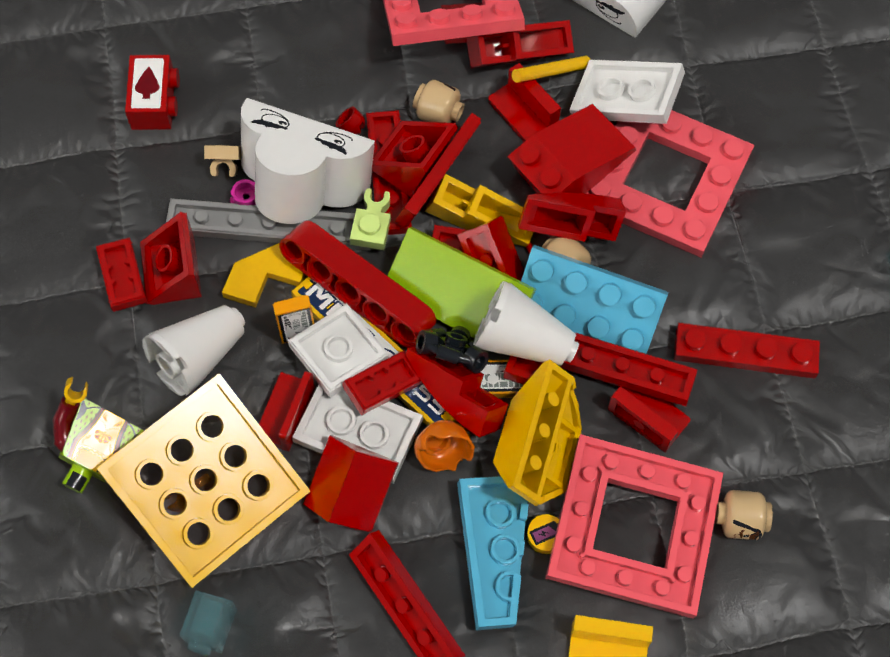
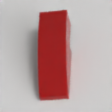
[466,20,574,68]
[518,192,626,242]
[405,346,508,438]

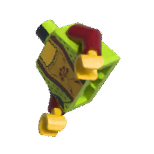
[53,377,144,494]

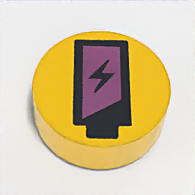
[527,514,559,554]

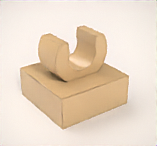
[204,145,241,177]

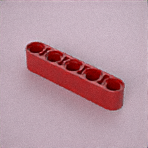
[279,220,437,348]

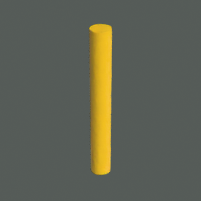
[512,55,590,83]

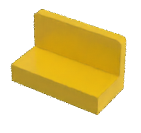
[568,615,653,657]

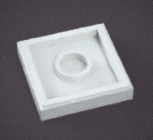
[288,303,389,398]

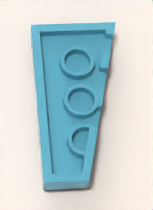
[457,476,529,630]

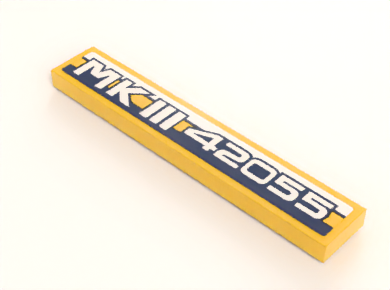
[291,277,456,426]

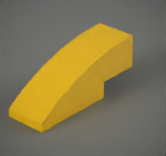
[425,174,533,247]

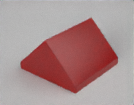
[372,121,458,197]
[140,212,202,305]
[303,435,399,532]

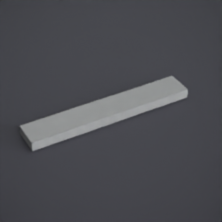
[166,198,371,251]

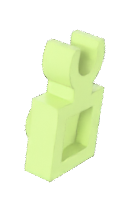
[350,188,391,250]

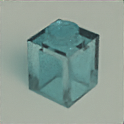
[180,590,237,656]

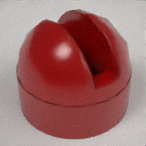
[336,106,365,135]

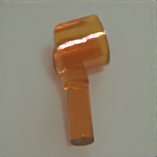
[165,473,211,512]

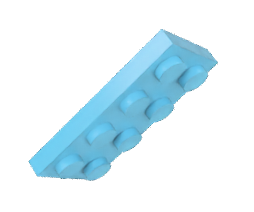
[521,245,669,354]

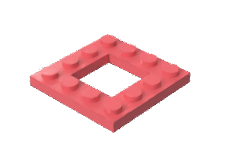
[383,0,525,46]
[586,110,755,258]
[545,434,723,619]

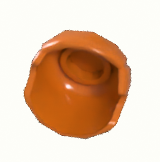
[414,420,475,472]

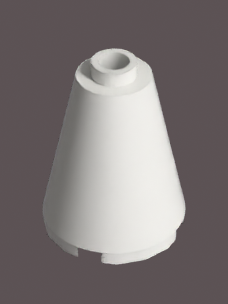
[473,281,579,366]
[142,305,245,396]

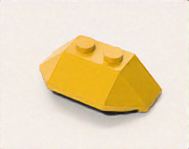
[493,359,582,506]

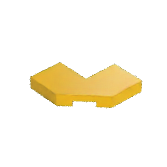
[222,243,306,308]

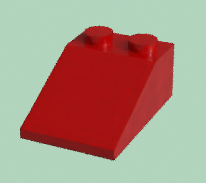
[507,104,636,194]

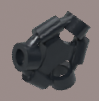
[416,326,489,374]

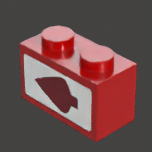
[125,55,180,130]

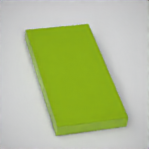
[387,227,536,339]

